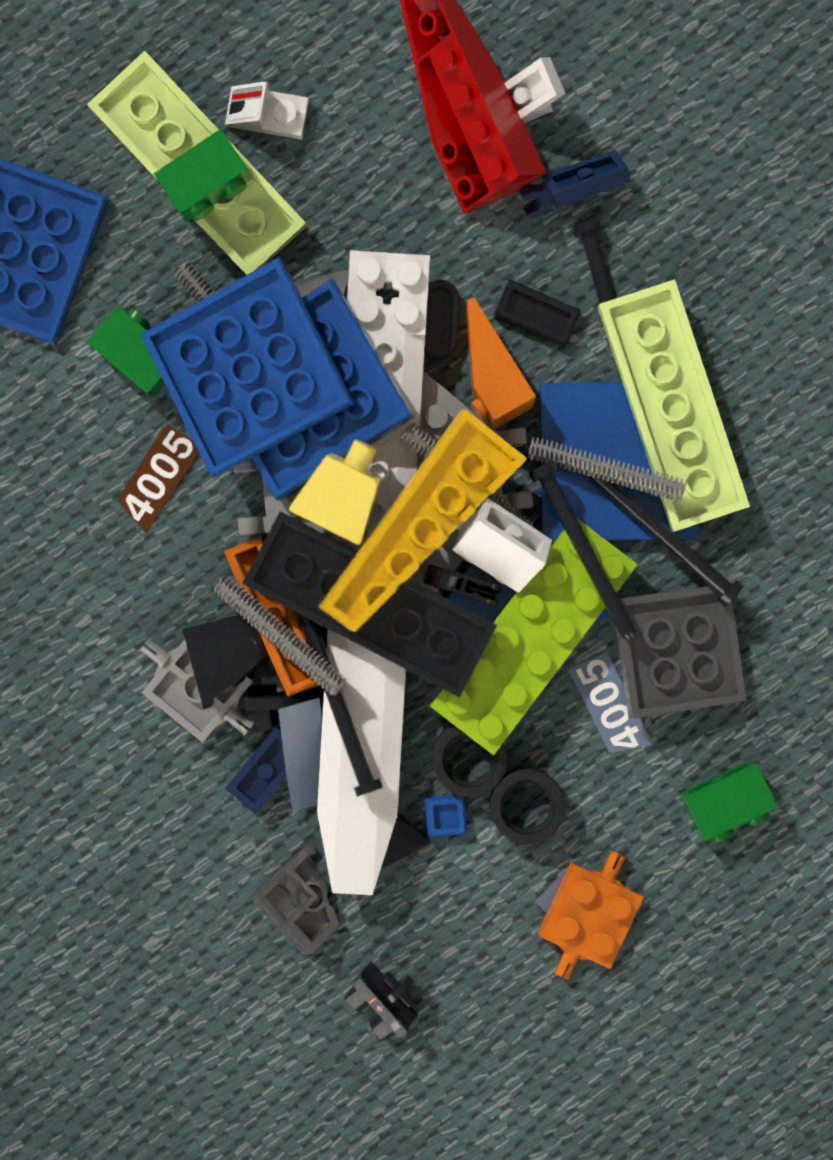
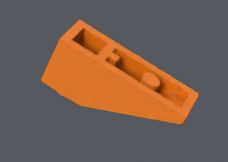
[466,297,536,431]

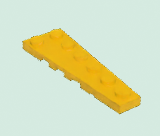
[319,409,527,632]

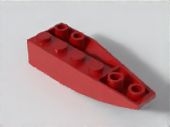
[400,0,546,214]

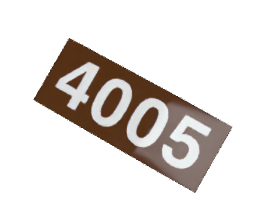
[117,423,199,534]

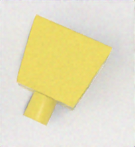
[289,439,383,545]

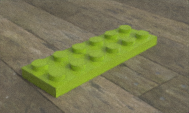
[429,518,638,755]

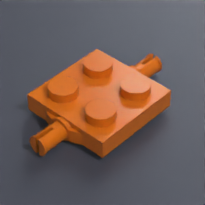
[537,850,644,980]

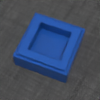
[425,794,467,838]

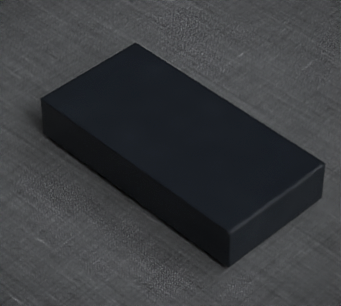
[493,279,581,348]

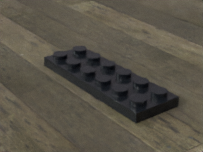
[242,511,497,698]

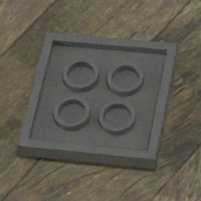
[616,586,747,718]

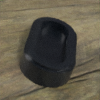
[424,280,460,360]

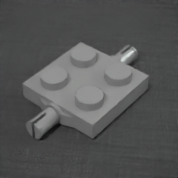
[140,638,254,743]

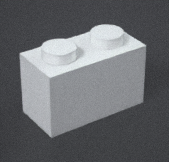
[452,498,552,593]

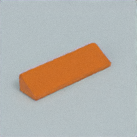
[224,536,322,697]

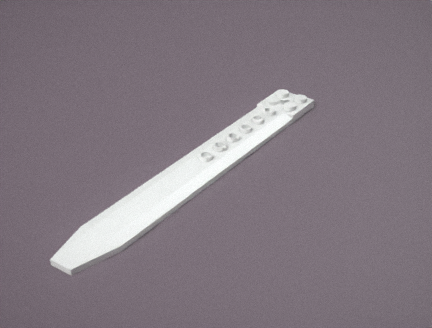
[317,250,430,895]

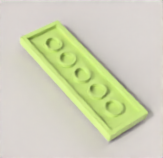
[87,51,307,275]
[598,279,750,532]

